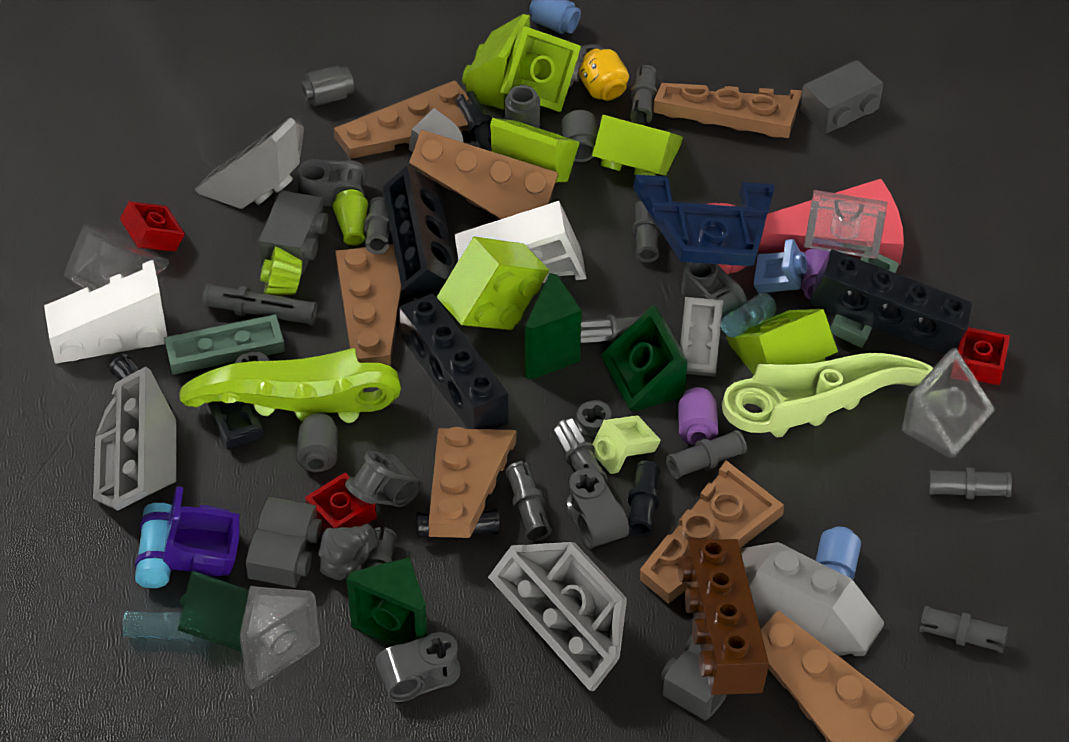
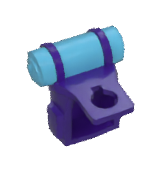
[135,486,239,588]

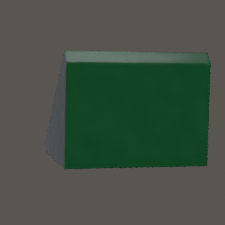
[525,273,582,379]
[601,305,687,411]
[347,557,427,646]

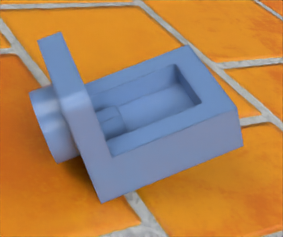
[754,239,807,293]

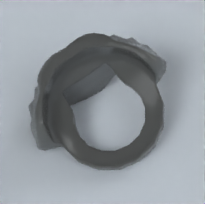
[319,524,378,581]

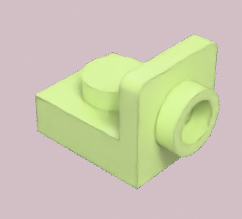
[593,415,661,474]

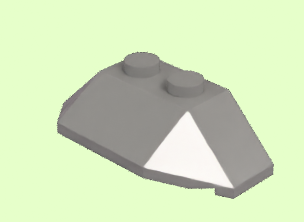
[194,117,304,209]
[93,367,176,511]
[488,542,627,691]
[740,542,884,656]

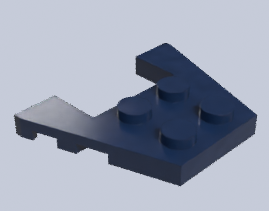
[633,175,775,266]

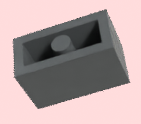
[800,60,883,134]
[258,190,328,274]

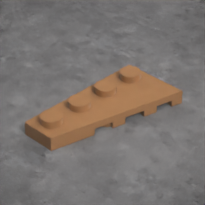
[334,80,469,159]
[653,83,802,138]
[409,129,558,220]
[336,244,402,365]
[429,427,516,538]
[640,460,784,604]
[761,610,915,742]

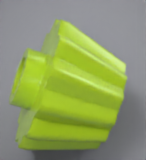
[260,246,302,296]

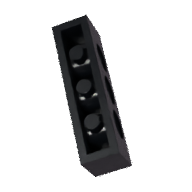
[383,165,455,303]
[809,249,973,357]
[399,293,508,429]

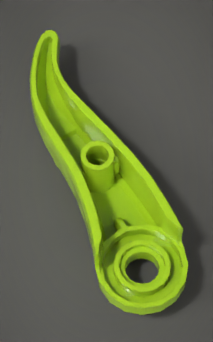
[179,348,401,423]

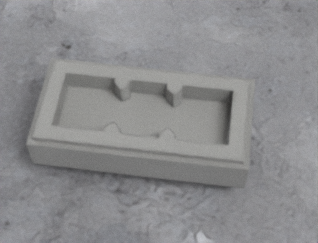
[680,297,723,377]

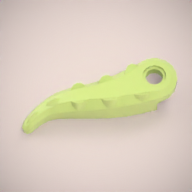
[722,353,935,437]

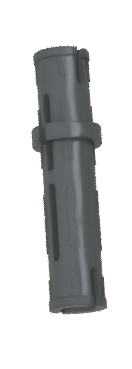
[202,283,318,326]

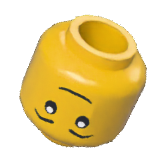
[578,49,629,101]

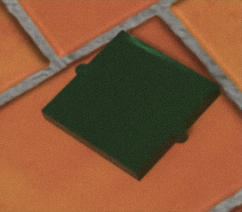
[177,571,261,653]

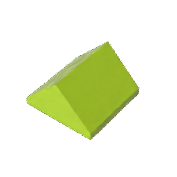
[500,25,581,112]

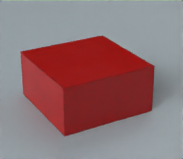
[120,201,185,252]
[952,327,1010,386]
[305,472,377,531]

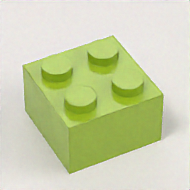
[437,236,550,330]

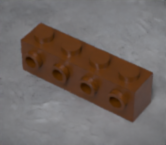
[678,539,769,695]

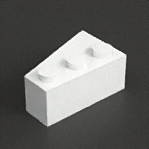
[455,201,587,283]
[44,260,167,364]

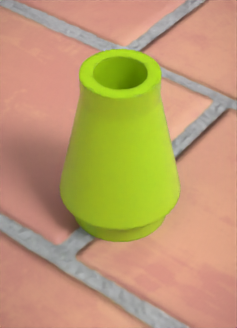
[332,189,368,245]

